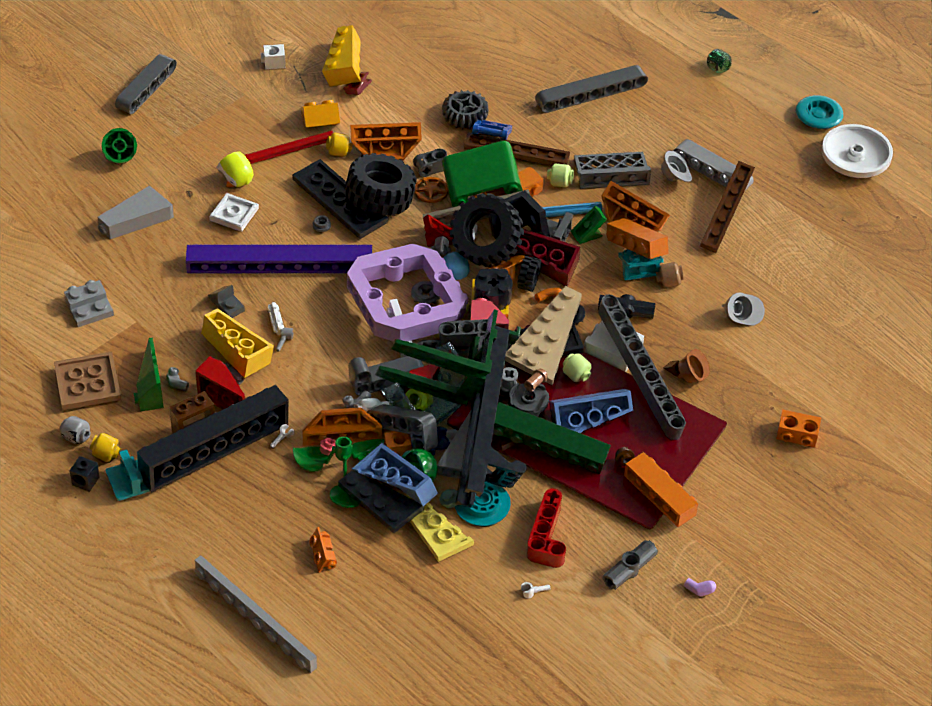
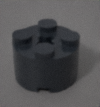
[474,269,513,311]

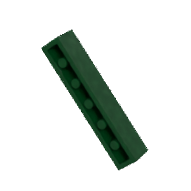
[493,402,611,474]

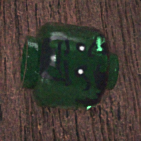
[707,49,732,73]

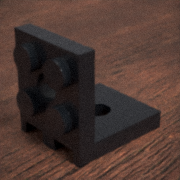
[488,190,550,239]

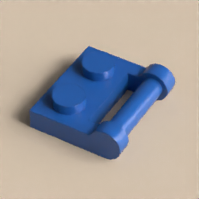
[472,120,513,140]

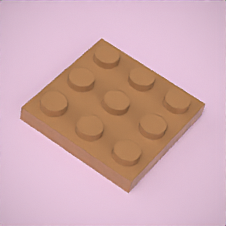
[54,352,121,410]

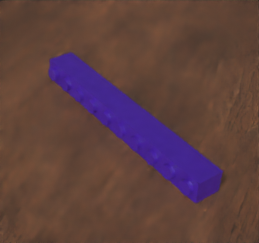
[186,244,372,273]

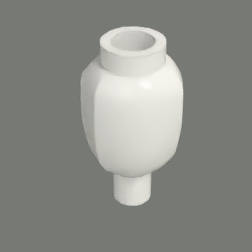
[354,398,389,412]

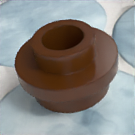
[615,447,635,466]

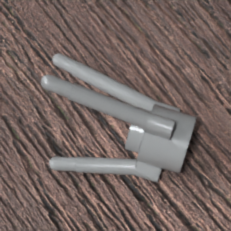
[423,236,451,270]

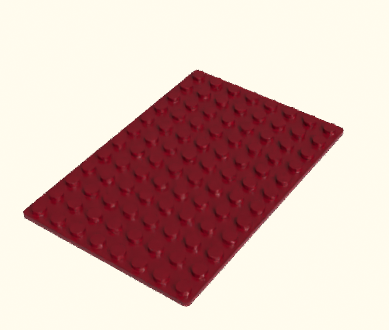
[447,325,727,530]

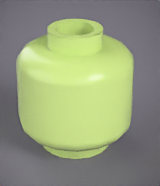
[547,164,574,188]
[563,354,591,382]

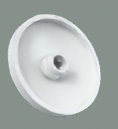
[822,124,893,178]

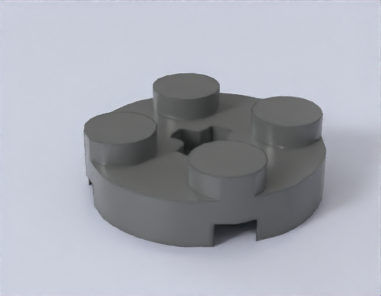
[510,383,549,417]

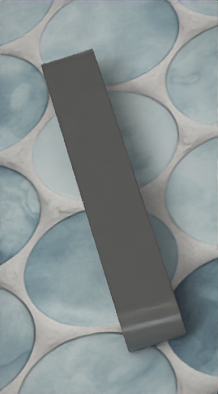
[535,65,648,113]

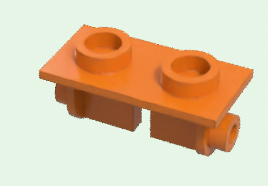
[309,527,337,573]

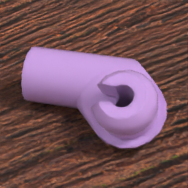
[684,578,716,596]

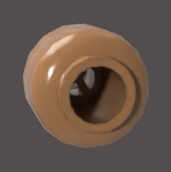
[656,262,684,288]

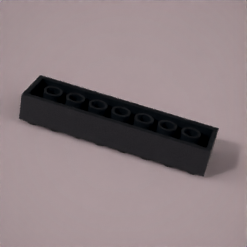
[137,384,289,493]

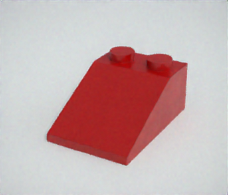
[195,356,245,410]

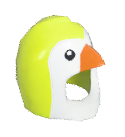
[216,151,254,188]

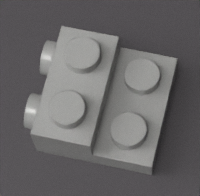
[64,280,114,327]

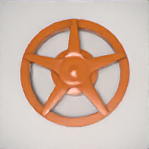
[415,177,448,203]

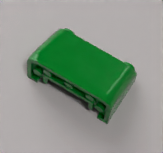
[442,141,523,207]

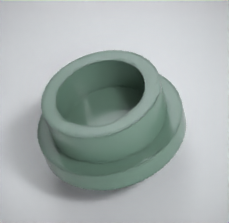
[439,489,457,508]

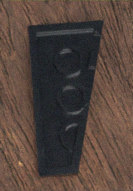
[338,470,424,533]

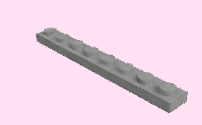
[195,555,317,673]

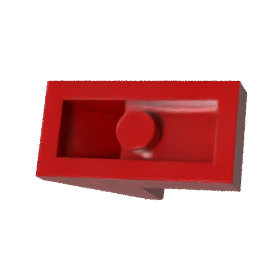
[423,214,453,247]

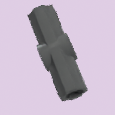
[602,540,658,590]

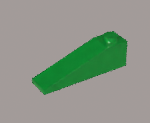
[134,337,164,412]

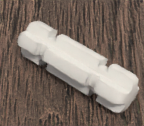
[267,302,284,335]

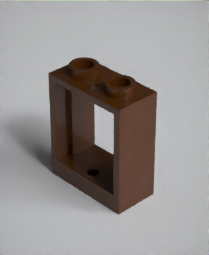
[169,391,215,434]

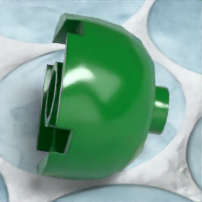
[101,128,137,164]
[401,449,438,482]

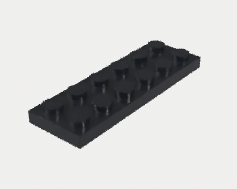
[292,159,388,239]

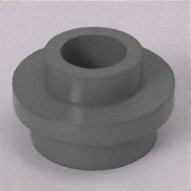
[313,215,331,232]

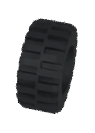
[345,153,417,217]
[450,193,524,267]

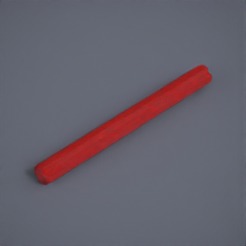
[245,130,334,164]

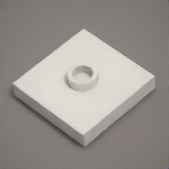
[209,193,259,232]

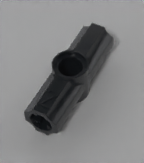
[598,294,656,319]

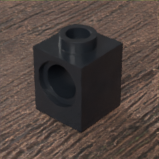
[69,456,100,492]

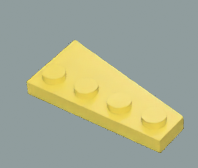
[405,495,474,562]

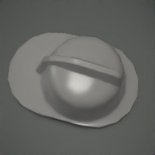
[661,151,692,182]
[722,293,765,325]

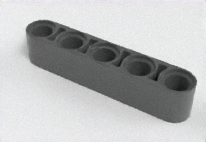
[115,54,177,114]

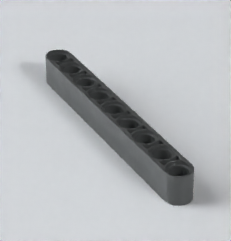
[598,294,686,440]

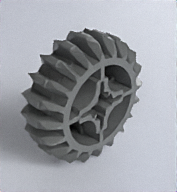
[442,90,489,130]

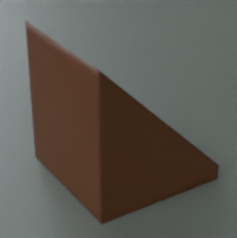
[663,360,680,377]

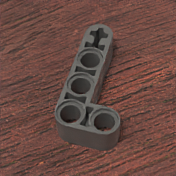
[348,356,424,396]
[367,404,438,451]

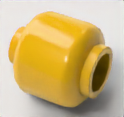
[326,132,353,157]
[89,433,121,462]

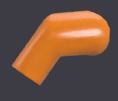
[535,288,562,302]

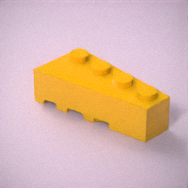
[322,25,360,87]
[201,308,274,378]

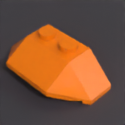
[350,122,422,160]
[601,181,670,232]
[302,408,382,446]

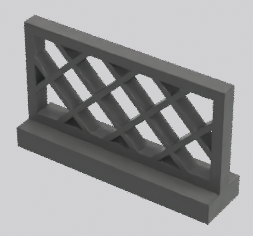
[574,152,651,189]

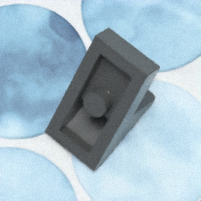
[208,285,245,318]

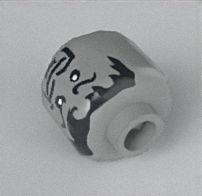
[60,416,91,445]

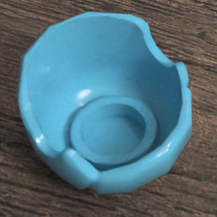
[444,252,470,280]

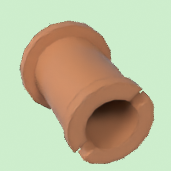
[524,368,548,392]

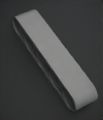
[673,139,754,191]

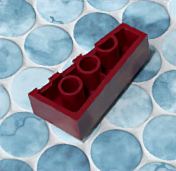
[510,229,581,287]

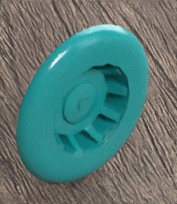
[795,95,843,129]
[455,482,511,526]

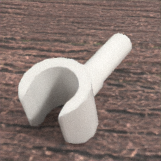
[270,424,294,448]
[521,582,551,599]

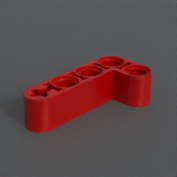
[527,488,566,568]

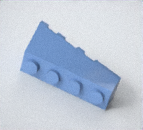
[549,389,633,433]
[352,443,438,506]

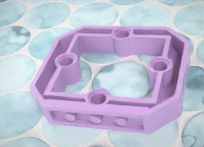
[347,244,468,341]

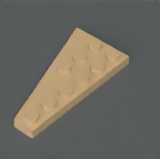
[505,286,582,385]

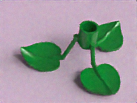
[293,437,384,508]

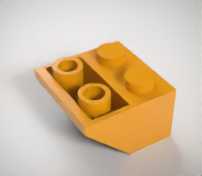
[300,100,340,128]

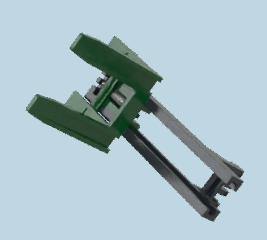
[375,309,527,508]

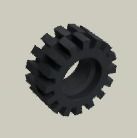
[517,256,541,292]

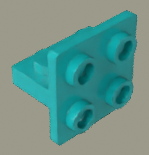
[618,249,664,281]
[105,450,150,501]

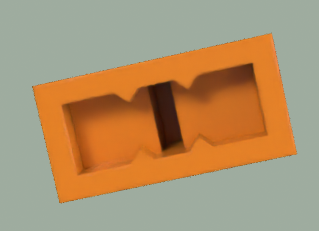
[776,409,821,448]

